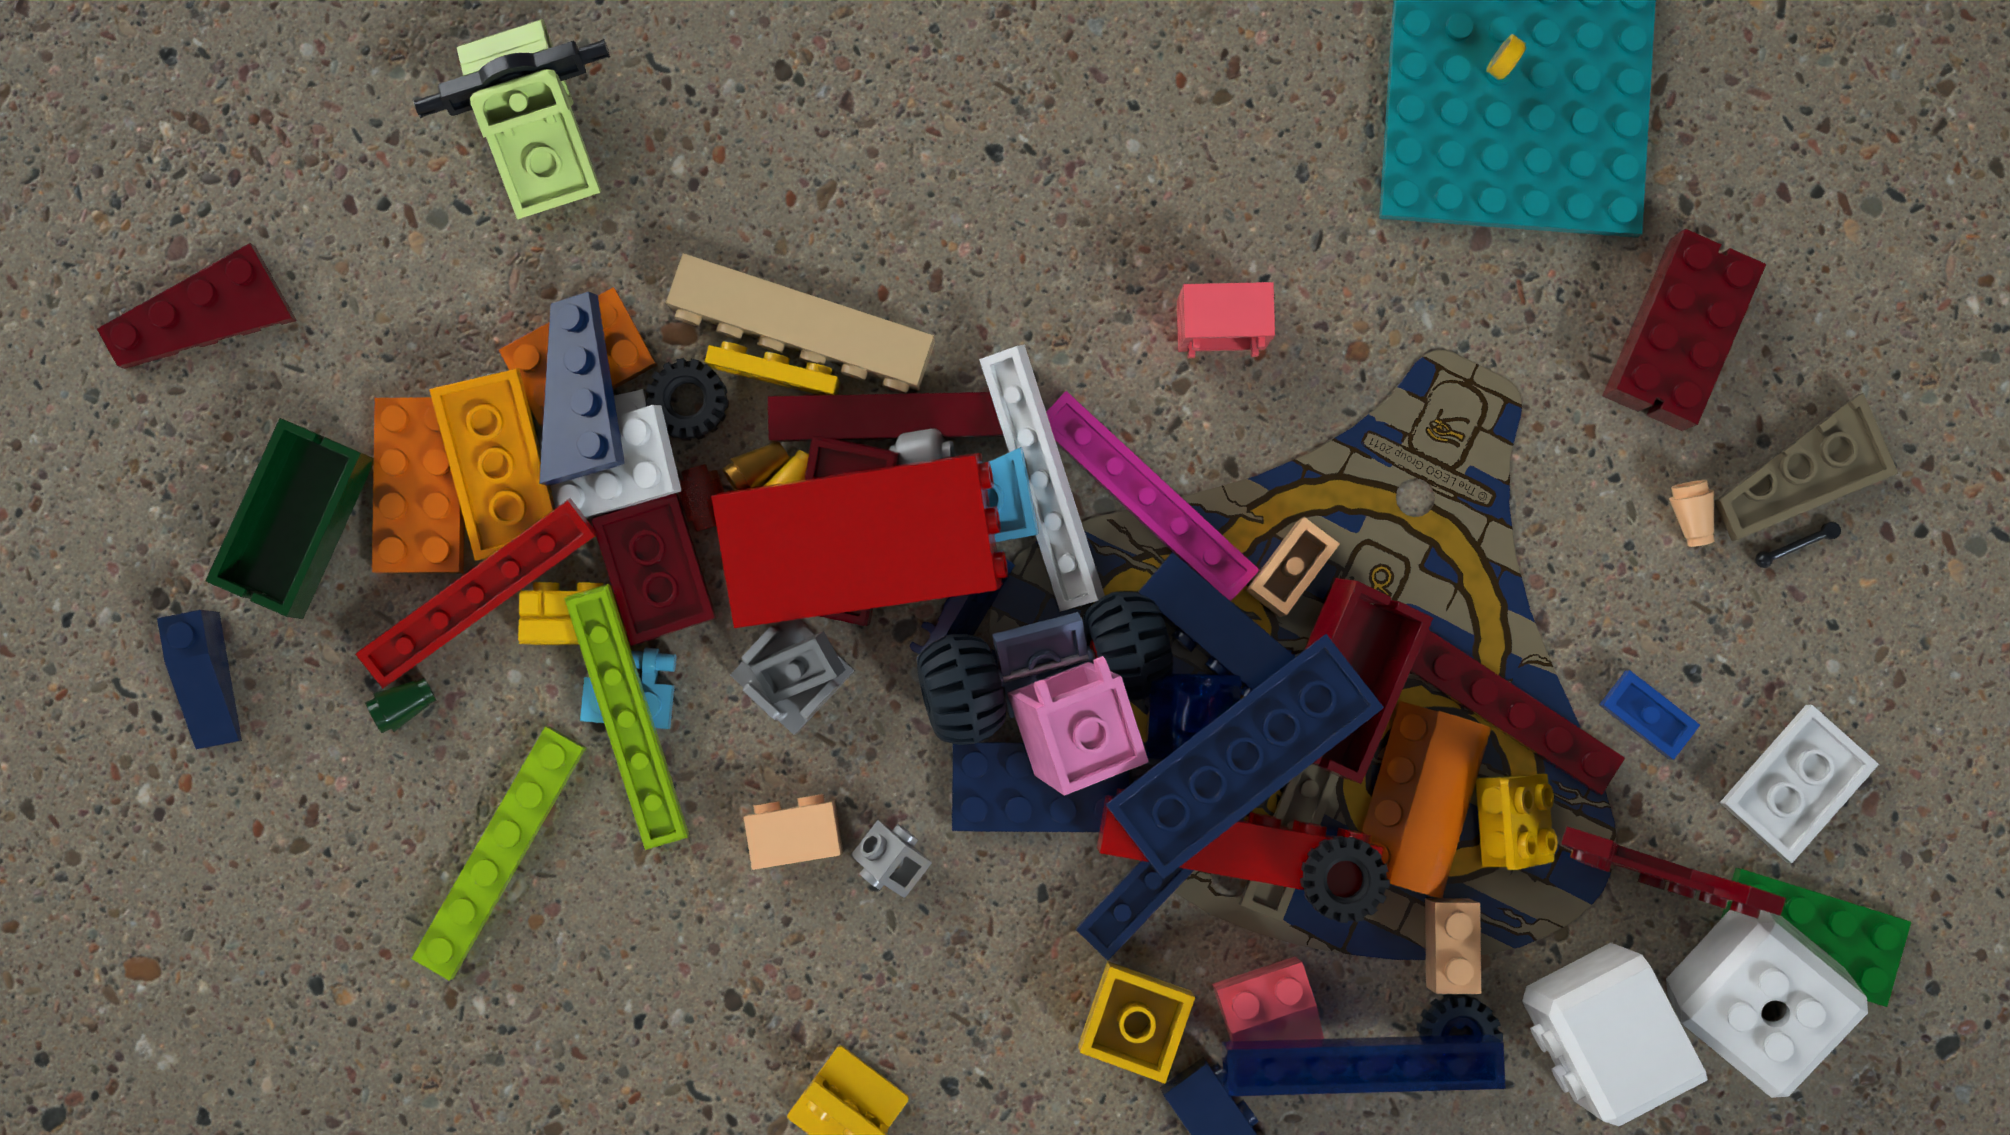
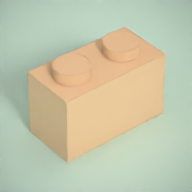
[1245,517,1340,617]
[744,794,844,870]
[1425,898,1481,994]

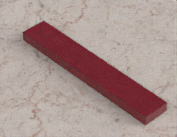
[767,392,1004,442]

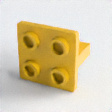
[1476,774,1557,870]
[787,1045,909,1135]

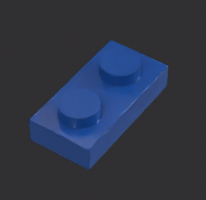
[1599,670,1700,760]

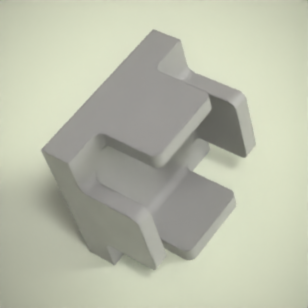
[730,619,855,735]

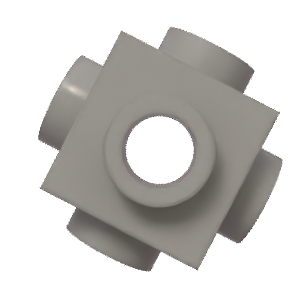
[851,820,932,898]

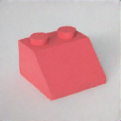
[1212,956,1325,1070]

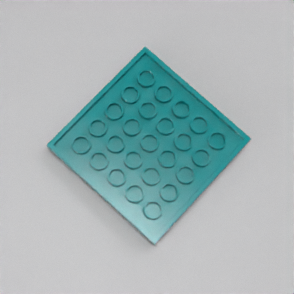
[1379,0,1656,238]

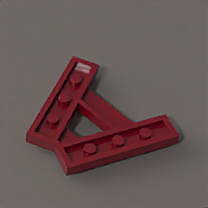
[1561,826,1786,919]

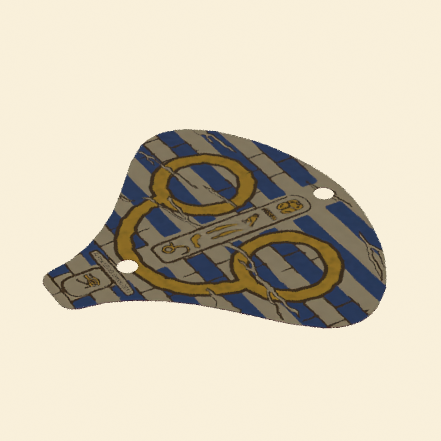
[989,350,1616,960]

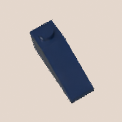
[157,610,242,749]

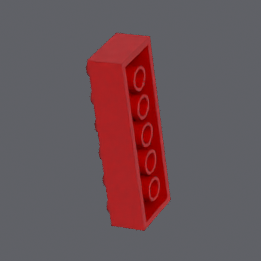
[1097,788,1383,897]

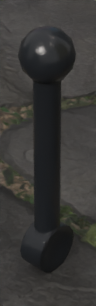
[1755,522,1841,568]

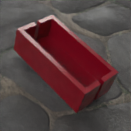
[1602,229,1766,431]
[1304,578,1433,784]

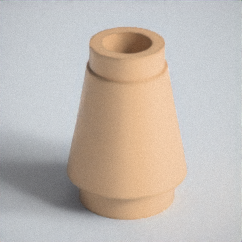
[1669,480,1715,547]

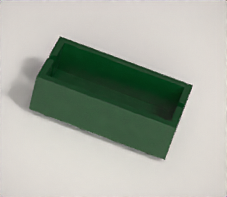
[205,418,374,619]

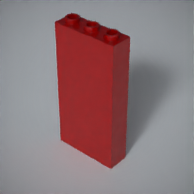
[711,453,1008,628]

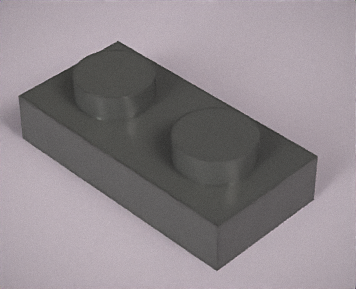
[750,631,846,704]

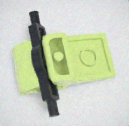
[414,19,611,219]

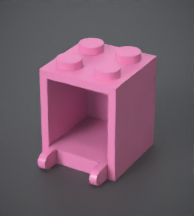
[1007,656,1149,796]

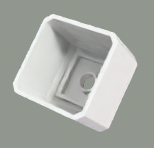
[1666,910,1868,1098]
[1522,943,1708,1126]

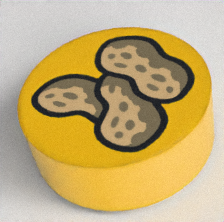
[1486,34,1526,80]

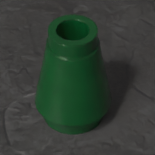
[365,677,437,733]

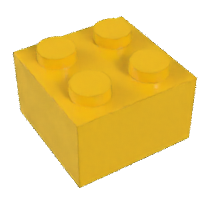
[1078,961,1195,1084]

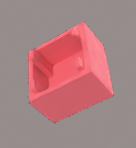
[1177,282,1275,358]

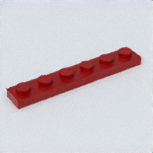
[355,498,597,689]

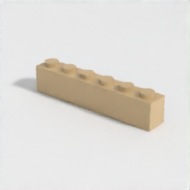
[666,253,935,394]

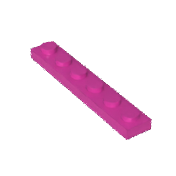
[1046,391,1260,601]

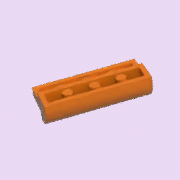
[1362,701,1491,899]

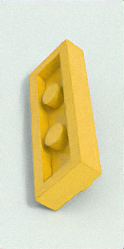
[704,341,840,395]

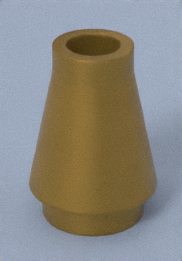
[722,442,790,490]

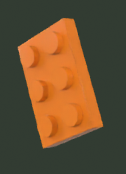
[499,287,657,428]

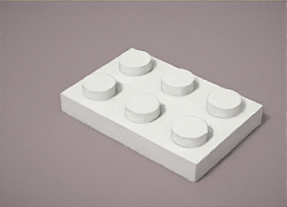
[540,405,681,519]
[1720,705,1879,863]

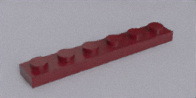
[1410,629,1625,795]

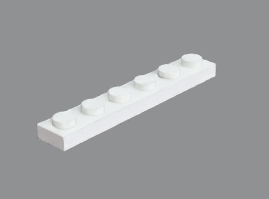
[979,345,1105,611]

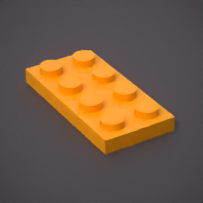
[429,368,555,561]

